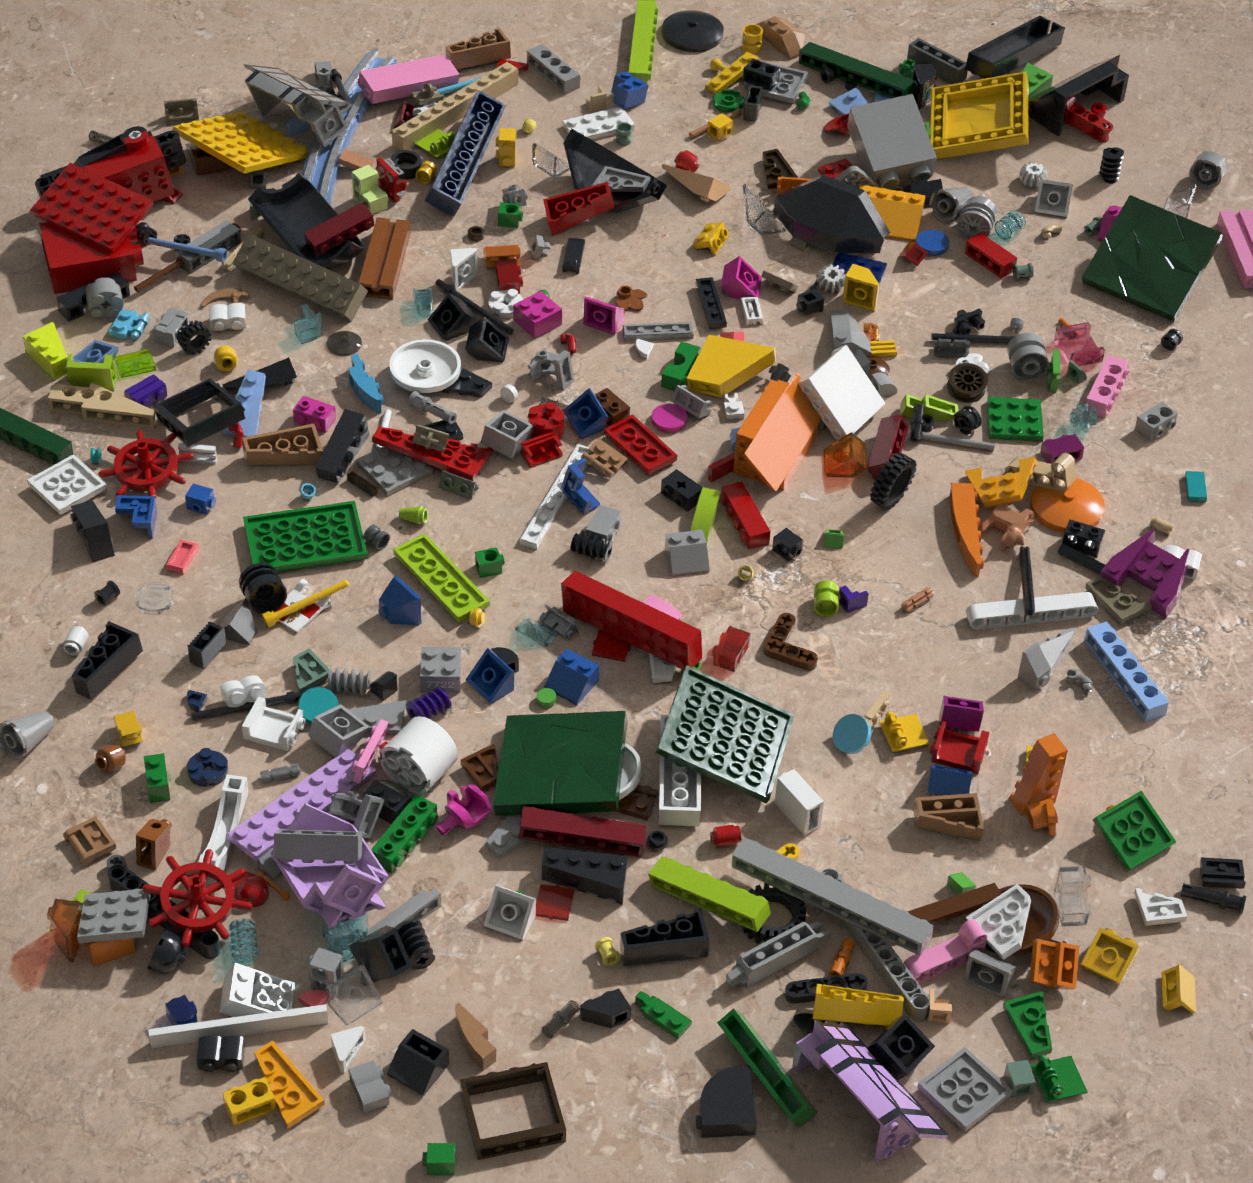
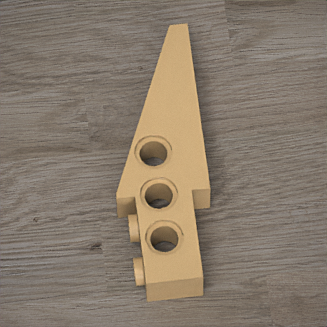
[48,383,156,429]

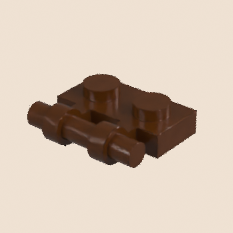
[617,785,659,821]

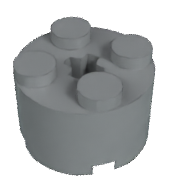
[1189,151,1227,190]
[85,278,124,318]

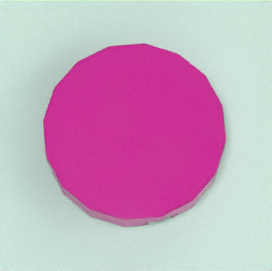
[651,403,688,433]

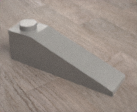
[1018,627,1076,691]

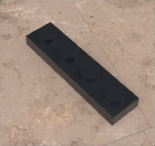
[696,277,727,329]

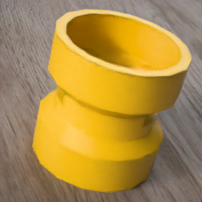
[416,161,437,184]

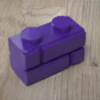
[124,374,167,408]

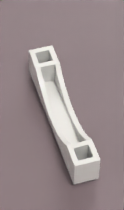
[198,774,249,887]

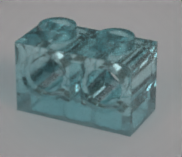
[325,919,360,962]

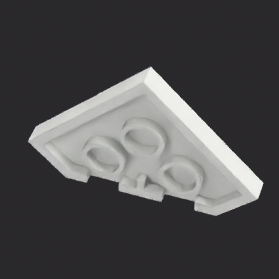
[966,884,1031,960]

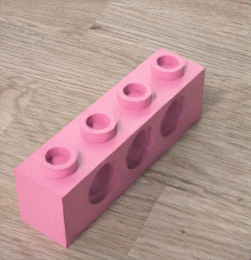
[1084,355,1129,418]

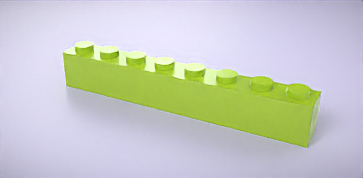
[629,0,659,84]

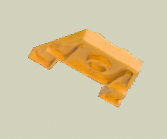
[965,456,1037,508]

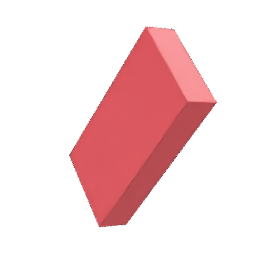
[165,540,199,574]

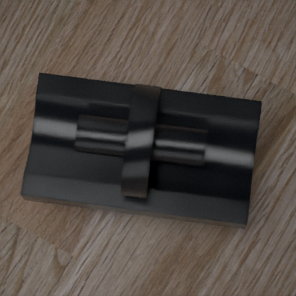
[953,308,985,335]

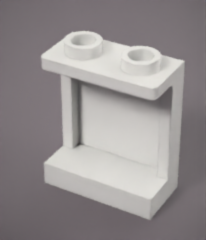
[242,697,305,751]

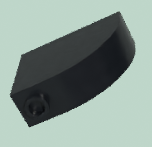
[696,1065,757,1138]

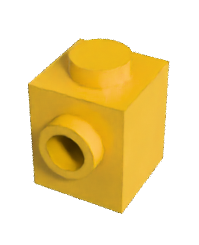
[707,113,733,141]

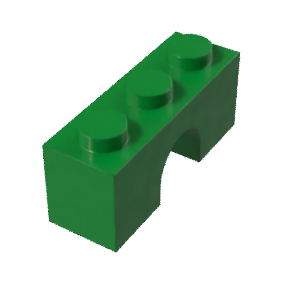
[661,341,701,391]

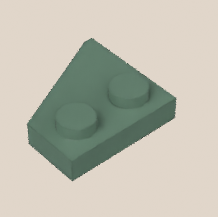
[293,648,329,692]

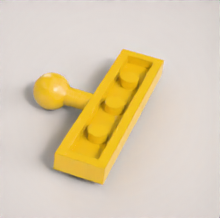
[705,52,759,94]

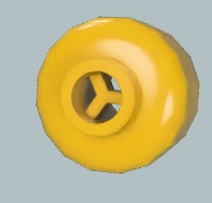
[213,346,238,372]

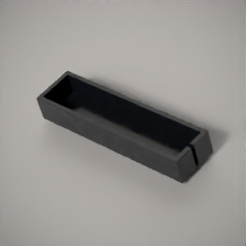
[965,16,1065,79]

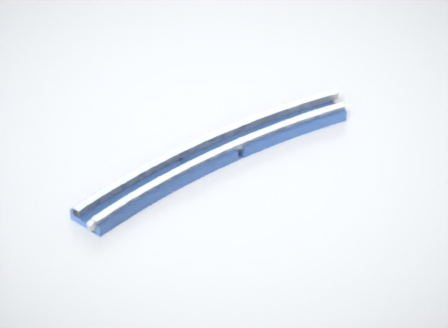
[302,48,397,205]

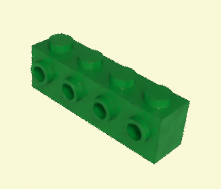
[371,794,438,873]

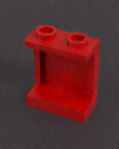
[929,721,990,774]

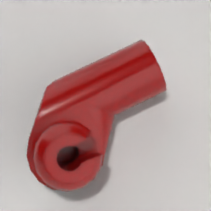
[560,333,576,354]
[228,423,244,448]

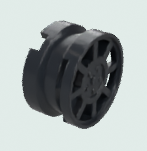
[953,405,982,434]

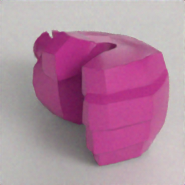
[436,784,491,836]

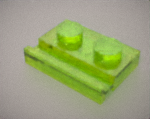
[115,349,156,378]

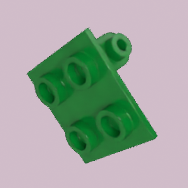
[1030,1055,1088,1103]

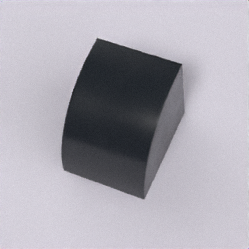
[491,647,519,673]
[369,671,398,701]

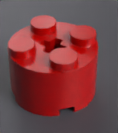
[528,402,564,440]

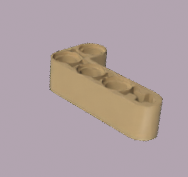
[1005,453,1076,492]

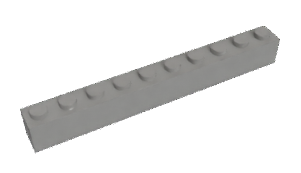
[732,837,934,956]

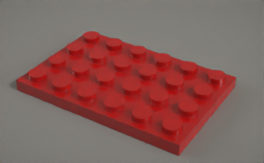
[29,163,153,253]

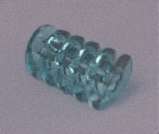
[229,918,259,966]

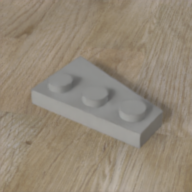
[592,166,650,192]

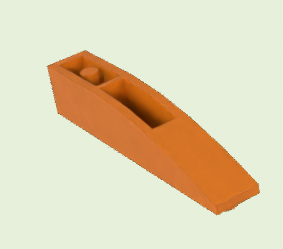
[949,483,984,577]

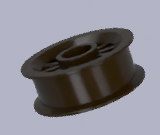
[947,363,988,403]

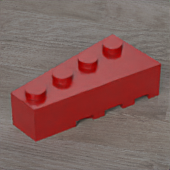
[543,182,615,236]

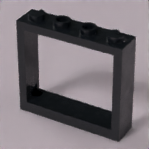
[153,378,246,447]

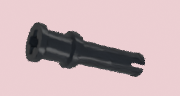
[1180,883,1247,914]

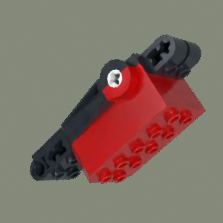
[35,126,186,202]

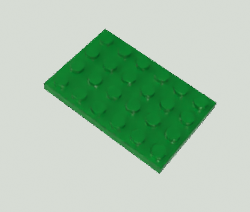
[243,501,368,572]

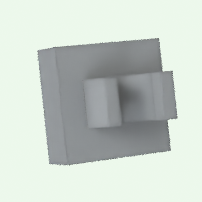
[530,235,551,260]

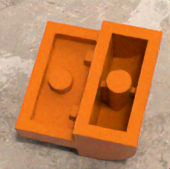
[483,245,521,267]
[1029,939,1080,990]

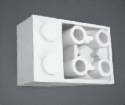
[219,963,295,1017]

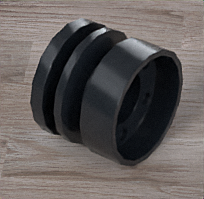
[238,562,287,614]

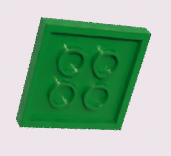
[987,397,1044,442]
[1093,790,1176,872]

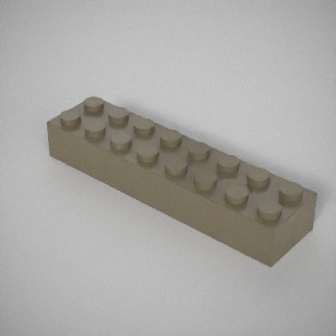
[232,233,368,321]

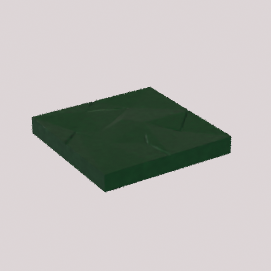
[1082,195,1222,322]
[493,711,628,816]

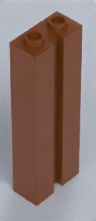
[358,217,411,300]

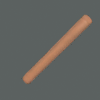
[689,109,742,138]

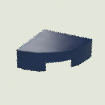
[187,690,208,712]

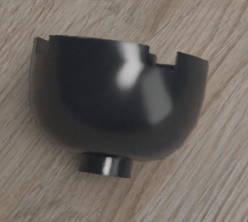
[147,929,187,974]

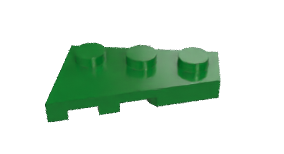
[1003,990,1052,1059]

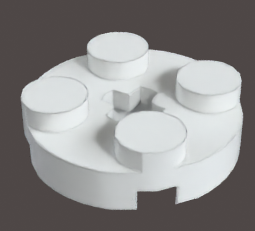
[489,289,523,318]

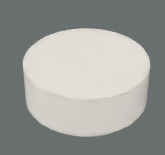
[500,384,518,403]

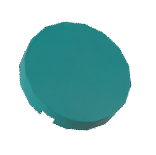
[298,687,339,725]

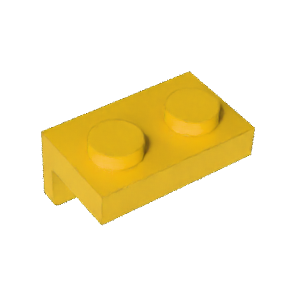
[693,222,729,255]

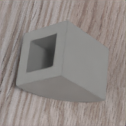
[871,373,897,398]

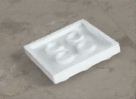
[27,454,107,515]

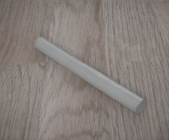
[922,432,995,451]

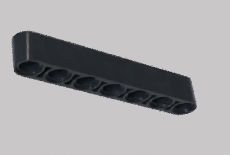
[107,864,220,959]

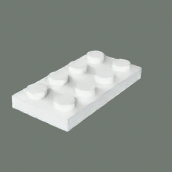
[563,107,635,140]

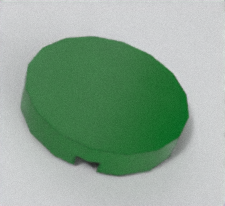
[713,89,744,113]

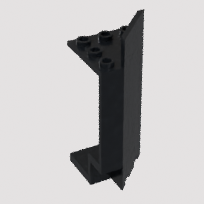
[1028,55,1129,137]

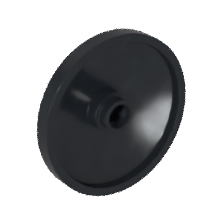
[662,10,724,52]

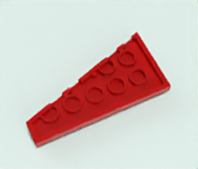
[372,427,494,481]

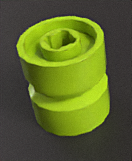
[814,580,839,617]

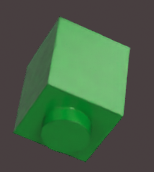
[422,1143,455,1175]

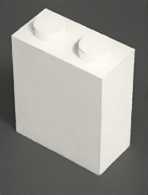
[775,769,824,836]

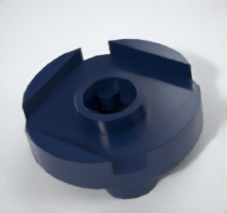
[187,748,228,787]

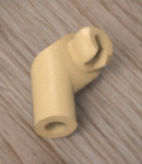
[1041,224,1062,239]

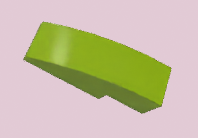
[900,394,958,421]
[690,487,721,542]

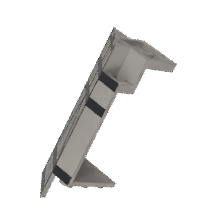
[244,64,353,148]

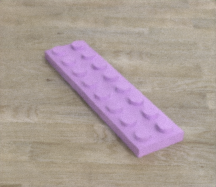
[227,749,377,862]

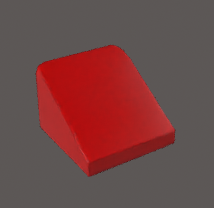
[162,184,184,204]

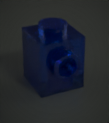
[165,995,197,1026]

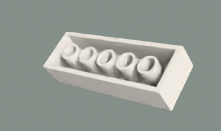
[658,715,701,826]

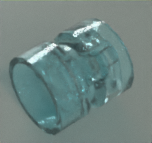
[994,210,1026,240]

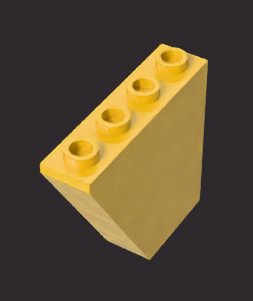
[686,335,776,397]

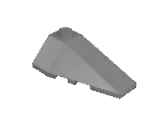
[830,309,872,356]

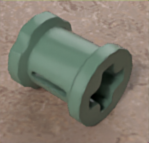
[1013,263,1034,280]

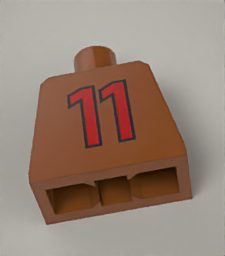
[136,819,172,870]

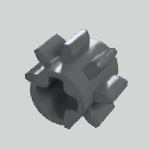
[768,363,791,382]

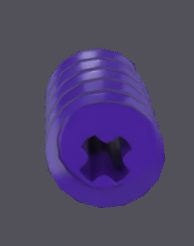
[406,687,452,719]

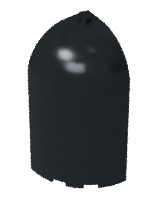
[248,173,365,268]

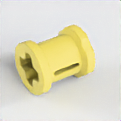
[595,937,621,966]

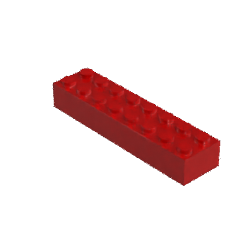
[561,570,702,670]

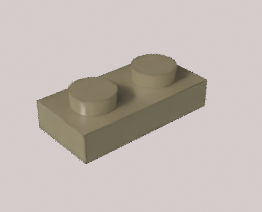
[761,271,798,293]

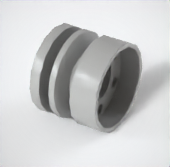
[957,196,998,240]

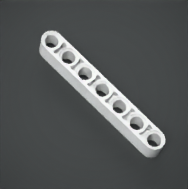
[966,592,1098,630]

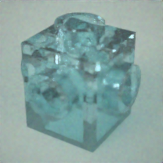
[1070,404,1097,430]

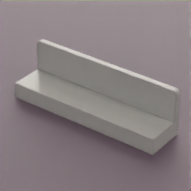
[360,889,441,938]

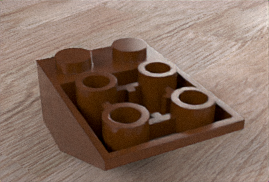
[185,143,229,175]

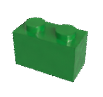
[144,753,170,803]

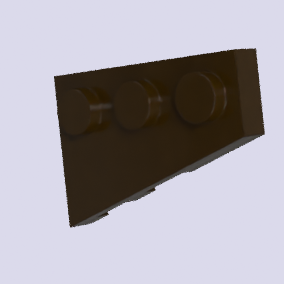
[762,148,798,189]

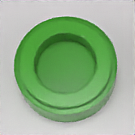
[536,688,556,708]

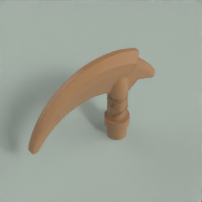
[201,288,250,307]

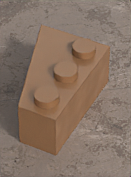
[913,793,984,841]

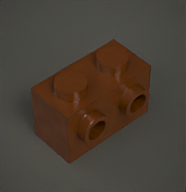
[595,388,630,426]

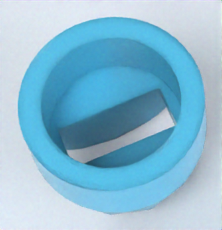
[300,483,316,500]

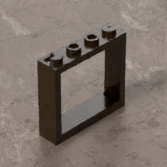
[460,1062,566,1160]

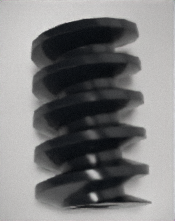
[1099,147,1124,184]
[570,530,612,563]
[398,920,435,969]

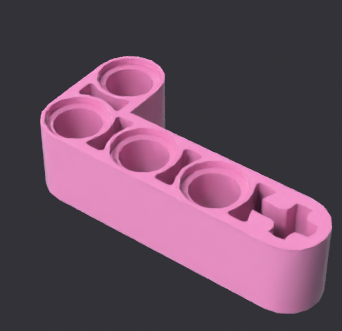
[904,919,988,984]

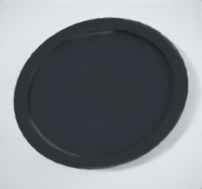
[793,1013,828,1034]

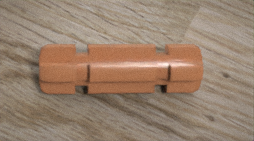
[901,587,934,612]

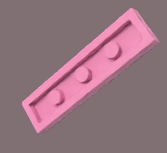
[352,719,388,784]

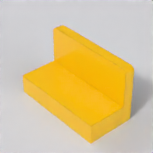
[1161,965,1196,1013]

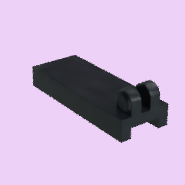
[562,238,585,274]

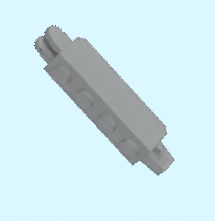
[725,921,831,987]

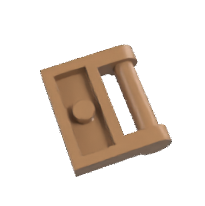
[63,816,116,866]

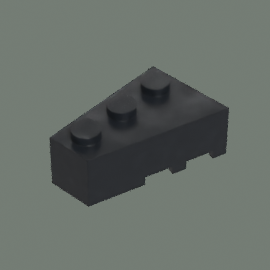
[70,500,115,562]

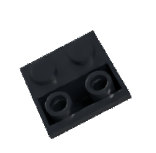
[349,925,412,984]
[387,1029,449,1096]

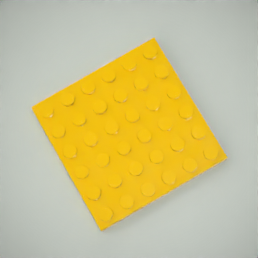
[172,111,310,173]

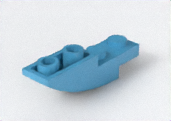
[348,354,384,413]

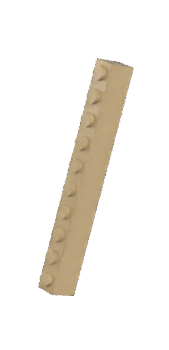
[392,62,518,151]

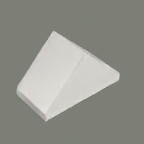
[331,1026,366,1073]

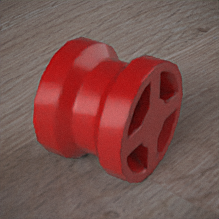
[1091,103,1107,119]

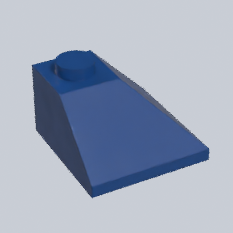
[378,576,422,625]

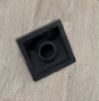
[903,179,943,208]

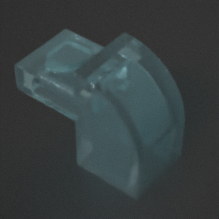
[294,304,322,344]

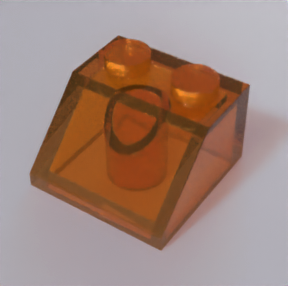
[824,432,867,478]
[47,899,82,962]

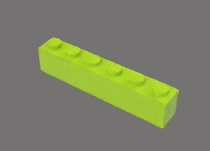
[648,856,771,932]

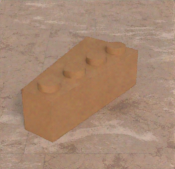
[242,424,323,465]

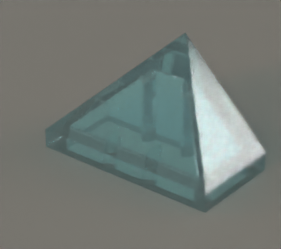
[515,616,558,647]

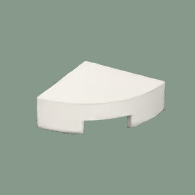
[636,339,654,359]

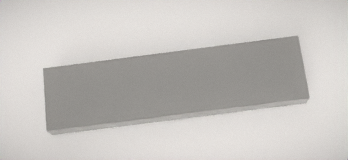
[622,322,694,341]

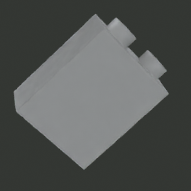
[847,94,937,190]

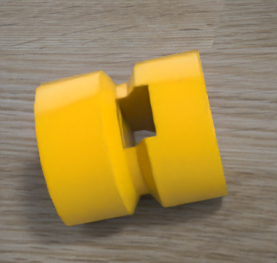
[741,24,763,54]

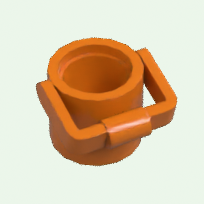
[1025,798,1058,836]

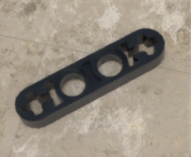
[785,973,868,1004]

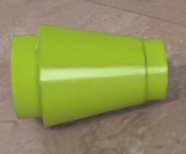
[399,506,428,525]

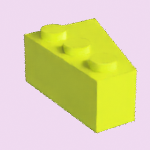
[23,322,68,380]

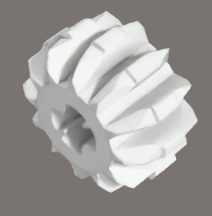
[1019,162,1048,188]
[817,264,846,293]

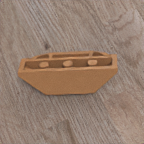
[756,16,805,60]

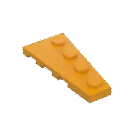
[254,1040,325,1129]

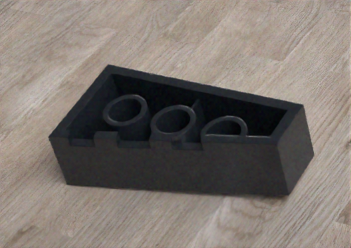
[315,409,370,483]
[72,621,143,700]
[541,848,628,905]
[620,908,709,966]

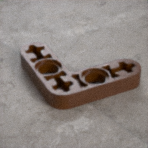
[764,613,818,671]

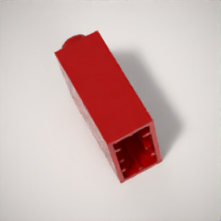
[39,222,144,294]

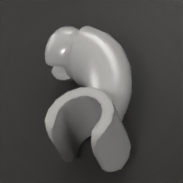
[1066,669,1093,693]

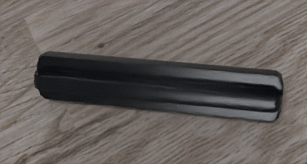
[1058,544,1105,575]

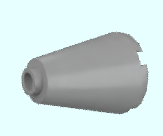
[929,187,972,222]
[0,711,54,759]

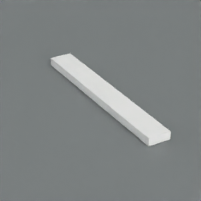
[520,444,589,550]
[148,1005,328,1048]

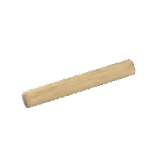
[222,226,264,270]

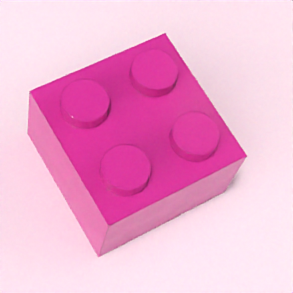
[513,291,562,339]

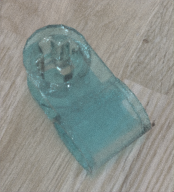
[413,287,433,318]

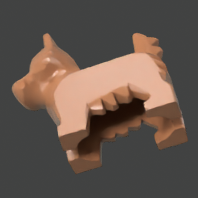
[981,502,1034,551]

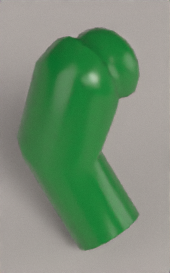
[797,91,811,110]

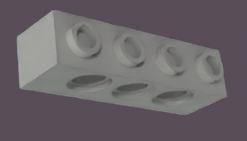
[527,44,581,94]

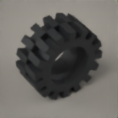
[176,320,212,355]

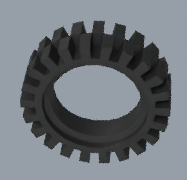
[870,452,917,510]
[740,883,806,944]

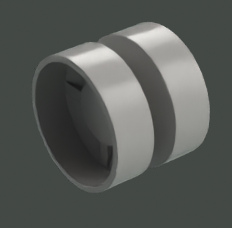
[1007,333,1049,380]

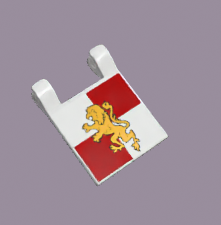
[274,579,332,634]

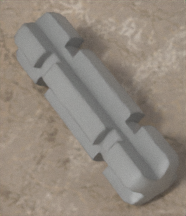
[260,764,301,783]

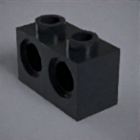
[743,58,780,91]
[1062,519,1106,558]

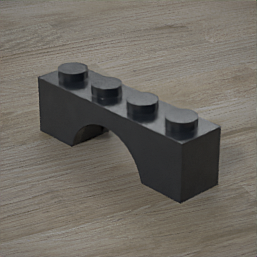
[56,272,130,322]

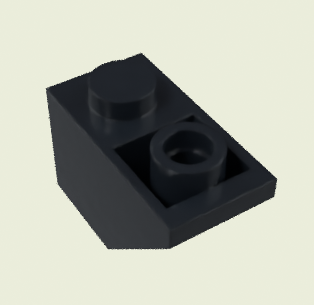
[580,988,631,1028]

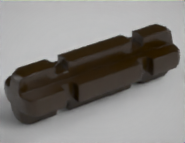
[347,471,378,496]

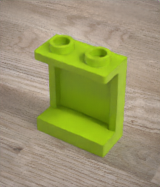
[64,354,117,391]

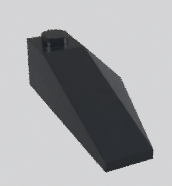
[222,357,297,388]

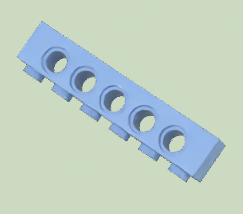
[1084,621,1169,722]

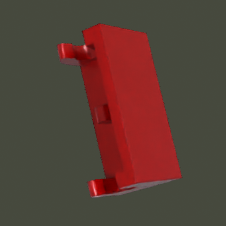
[521,431,563,468]

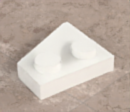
[1134,888,1187,926]

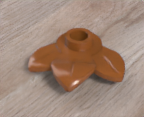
[616,286,647,311]

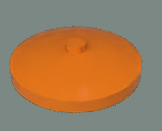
[1030,478,1105,533]

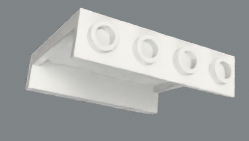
[798,345,885,442]

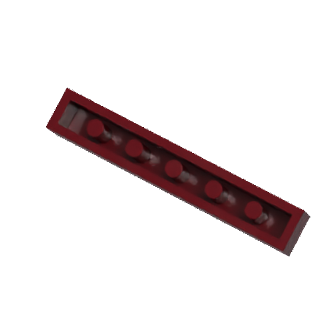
[518,806,646,857]

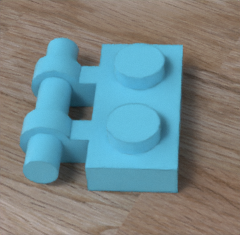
[109,309,150,340]

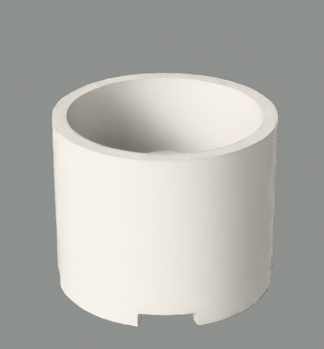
[380,716,458,795]

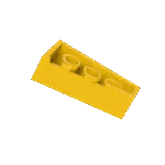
[813,984,904,1028]

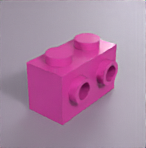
[293,396,336,433]

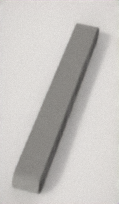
[821,868,930,1022]

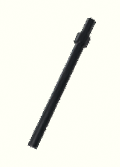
[331,69,351,109]
[435,279,514,335]
[931,332,1015,343]
[191,691,305,720]

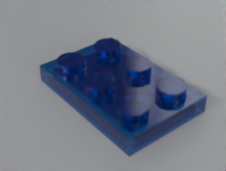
[833,253,887,286]

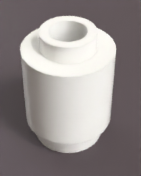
[63,626,89,656]

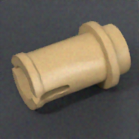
[1149,516,1174,535]

